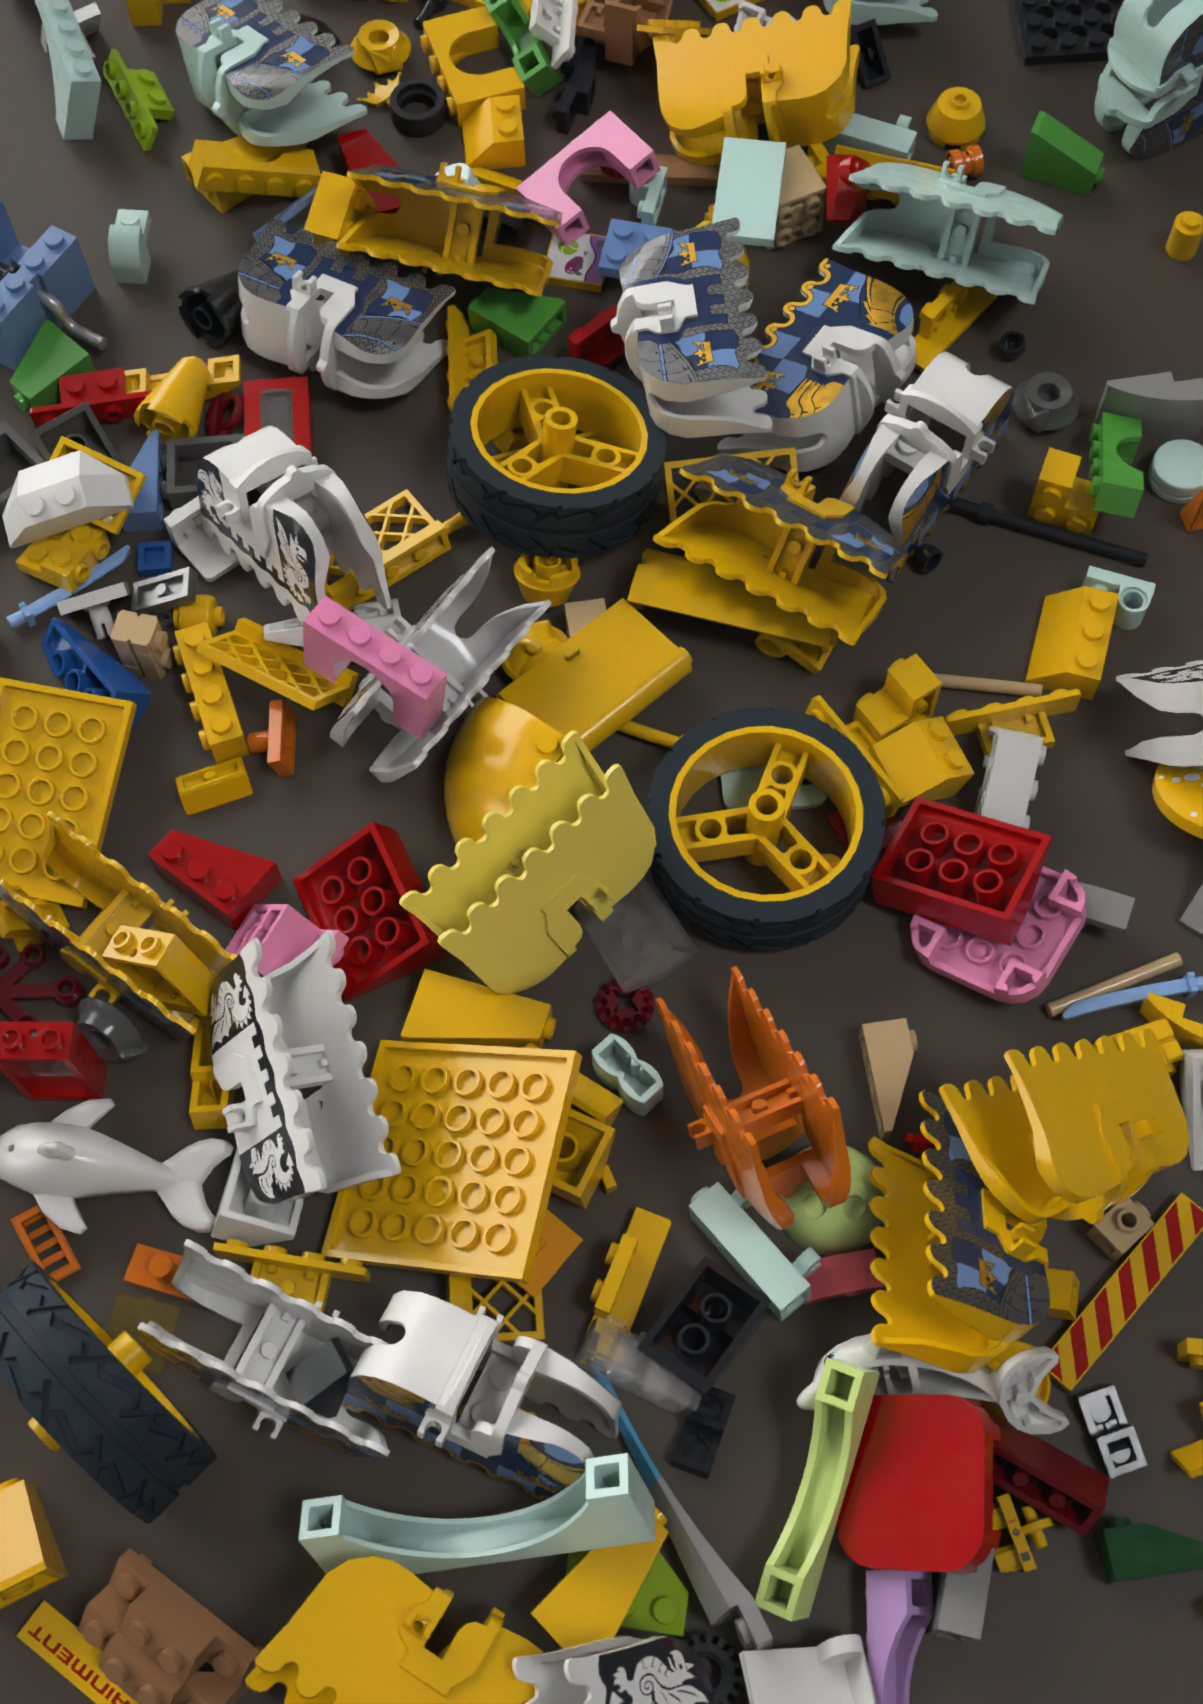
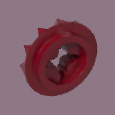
[596,975,655,1033]

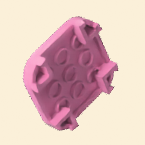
[910,866,1088,1004]

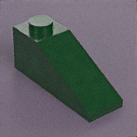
[1094,1517,1203,1585]

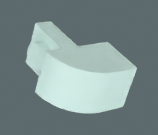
[108,209,151,284]

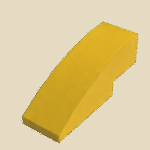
[189,1013,235,1130]

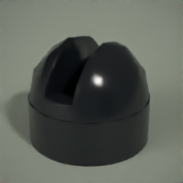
[999,331,1026,360]
[914,543,943,573]

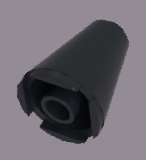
[179,269,243,347]

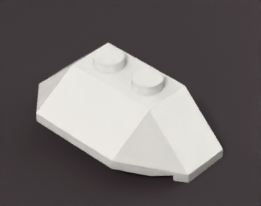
[2,450,134,549]

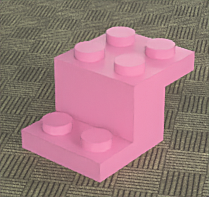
[225,904,349,977]

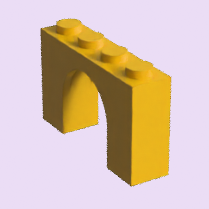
[420,6,526,127]

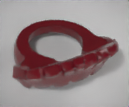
[206,392,244,436]

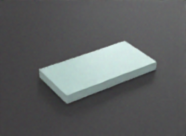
[712,137,786,247]

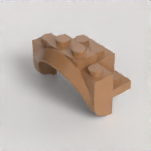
[78,1548,263,1704]

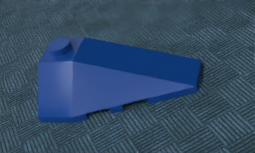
[41,617,152,727]

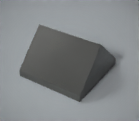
[29,401,120,462]

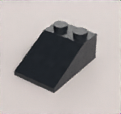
[637,1255,771,1397]

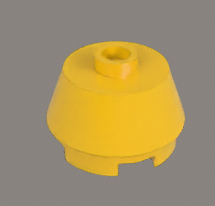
[926,87,986,150]
[513,553,581,607]

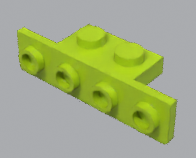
[103,48,175,151]

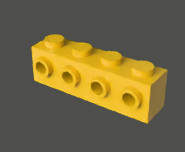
[172,621,250,764]

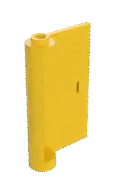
[498,598,693,752]

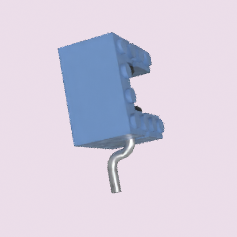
[0,199,107,371]

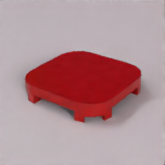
[837,1394,1001,1575]

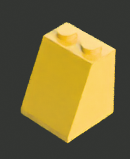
[0,1478,68,1610]

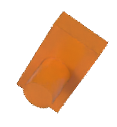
[247,699,297,778]
[123,1243,199,1305]

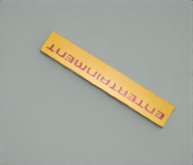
[16,1600,139,1704]

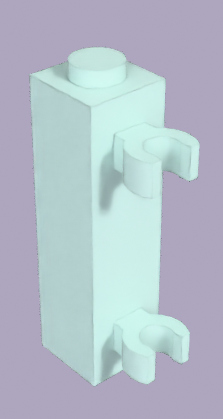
[822,113,917,160]
[688,1182,821,1322]

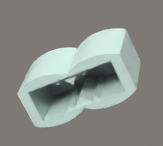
[592,1033,664,1116]

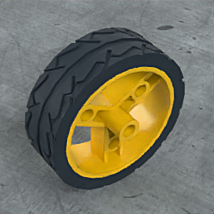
[446,355,668,559]
[647,707,886,951]
[0,1261,217,1524]

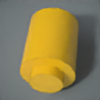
[1166,211,1203,261]

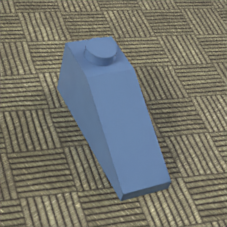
[122,430,165,533]

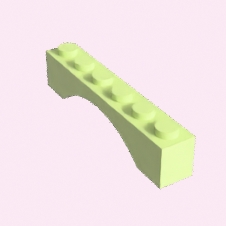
[755,1358,880,1622]

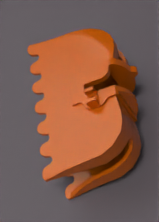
[655,966,851,1230]

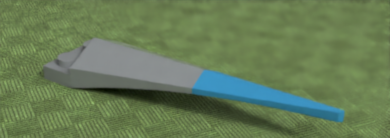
[589,1360,773,1651]

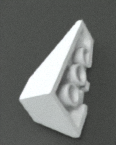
[263,598,401,647]
[211,1148,303,1247]

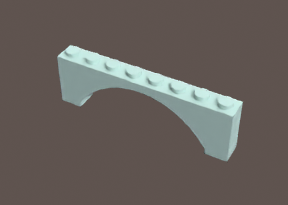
[34,0,101,140]
[298,1453,655,1574]

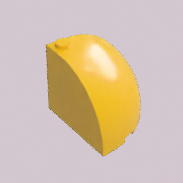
[444,697,565,845]

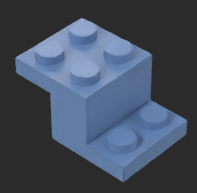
[598,218,677,279]

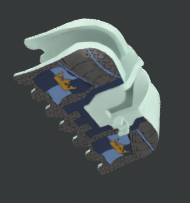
[175,0,368,146]
[1094,0,1203,159]

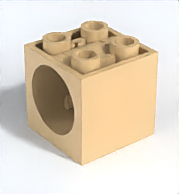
[765,144,827,251]

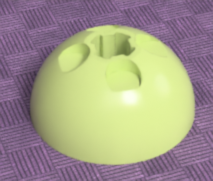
[779,1145,884,1256]

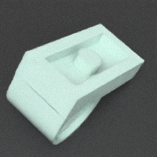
[629,166,668,226]
[1082,566,1156,630]

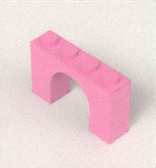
[516,111,661,246]
[303,596,447,740]

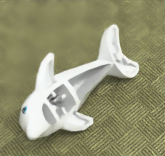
[0,1098,234,1235]
[797,1334,1070,1435]

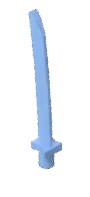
[5,545,131,629]
[1061,972,1203,1020]

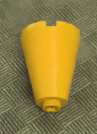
[133,356,210,446]

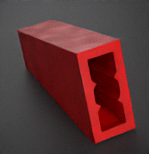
[337,128,401,214]

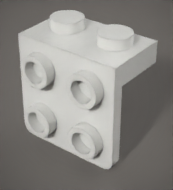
[163,496,240,582]

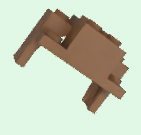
[577,0,673,67]

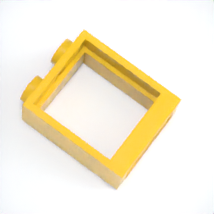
[102,925,216,1016]

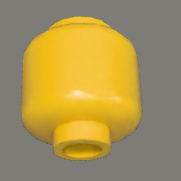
[173,594,225,637]

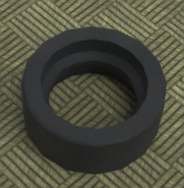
[389,79,447,137]

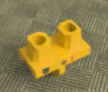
[993,1493,1053,1573]

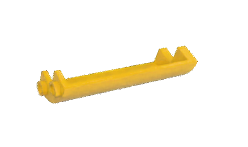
[627,548,839,653]

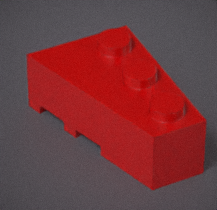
[147,829,283,932]

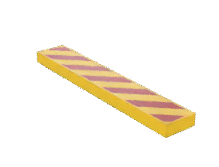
[1048,1192,1203,1393]

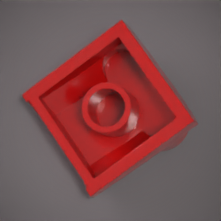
[827,154,871,228]

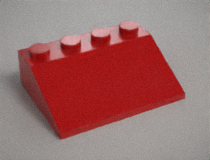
[871,796,1052,946]
[292,822,448,1001]

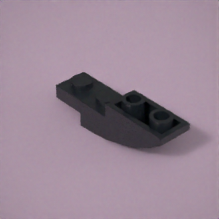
[552,34,596,135]

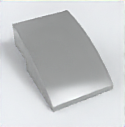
[1093,371,1203,440]

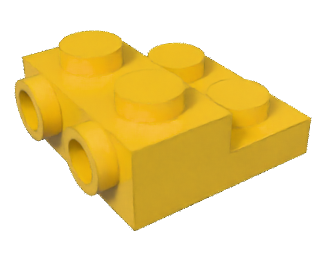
[16,523,111,594]

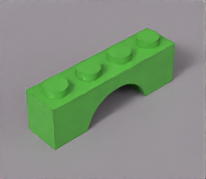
[483,0,562,98]
[1089,412,1144,518]

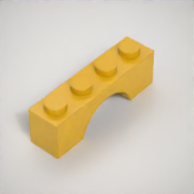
[189,139,321,197]

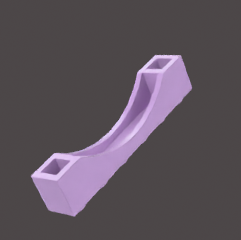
[865,1570,933,1704]

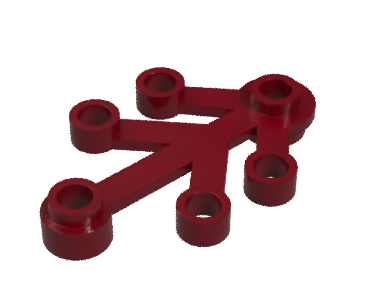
[0,944,86,1037]

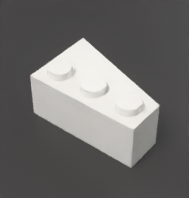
[975,725,1047,829]

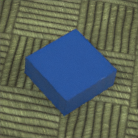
[137,540,174,578]

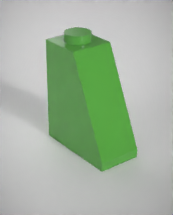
[1020,111,1106,197]
[468,287,567,358]
[9,319,95,412]

